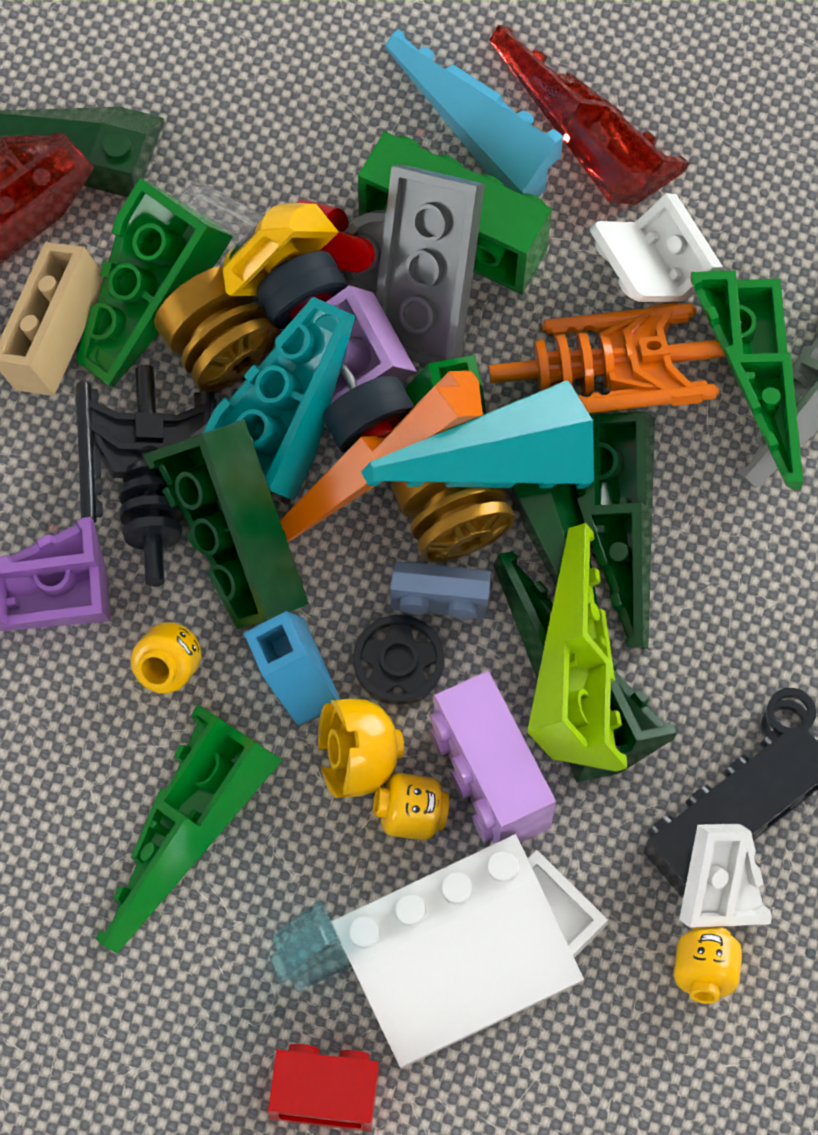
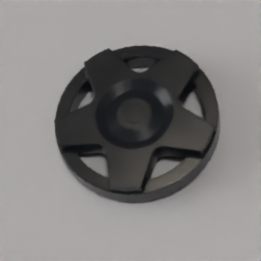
[353,615,444,705]

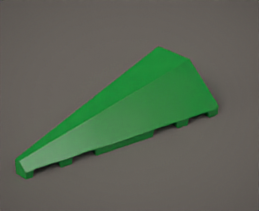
[690,271,804,490]
[96,704,283,954]

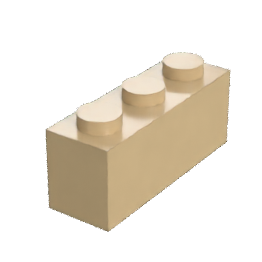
[0,242,104,396]

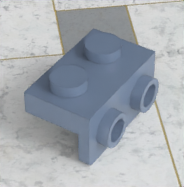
[390,561,491,620]

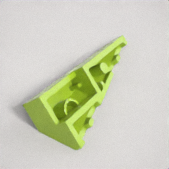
[527,523,627,772]

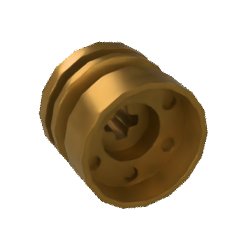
[154,266,280,392]
[391,481,515,562]

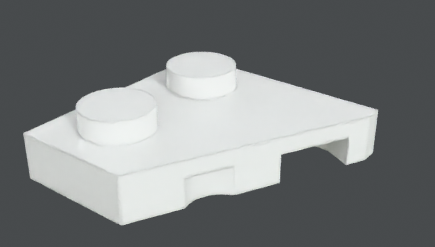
[679,824,772,928]

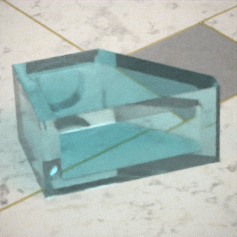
[269,901,352,992]

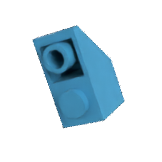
[244,611,340,726]

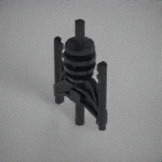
[75,365,217,587]

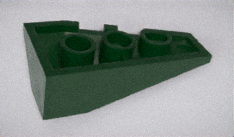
[0,107,164,198]

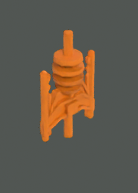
[488,302,725,413]

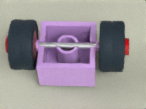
[256,251,417,453]

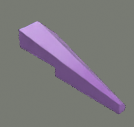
[0,517,111,631]

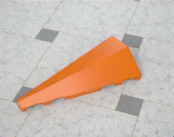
[280,371,483,543]

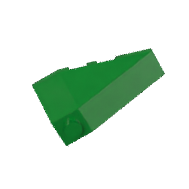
[76,178,233,387]

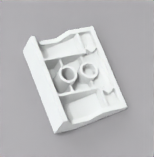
[331,834,584,1069]

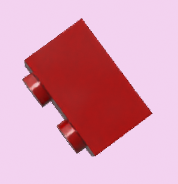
[268,1044,379,1132]

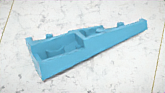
[385,29,563,197]

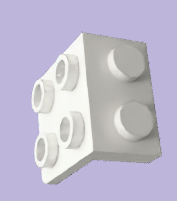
[590,193,723,302]

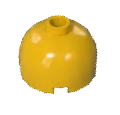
[318,699,404,798]

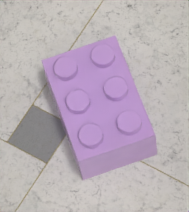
[429,670,556,844]

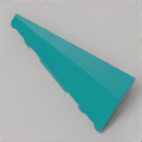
[361,380,594,489]

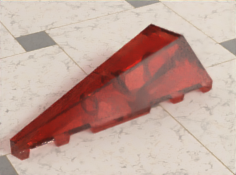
[489,25,690,205]

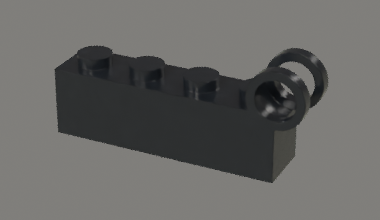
[644,688,818,898]

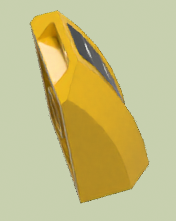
[223,203,338,296]

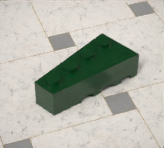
[143,419,309,629]

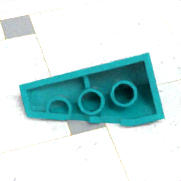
[203,297,356,501]

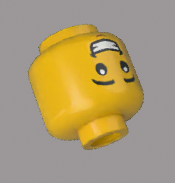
[130,622,202,694]
[373,773,449,841]
[674,926,742,1004]

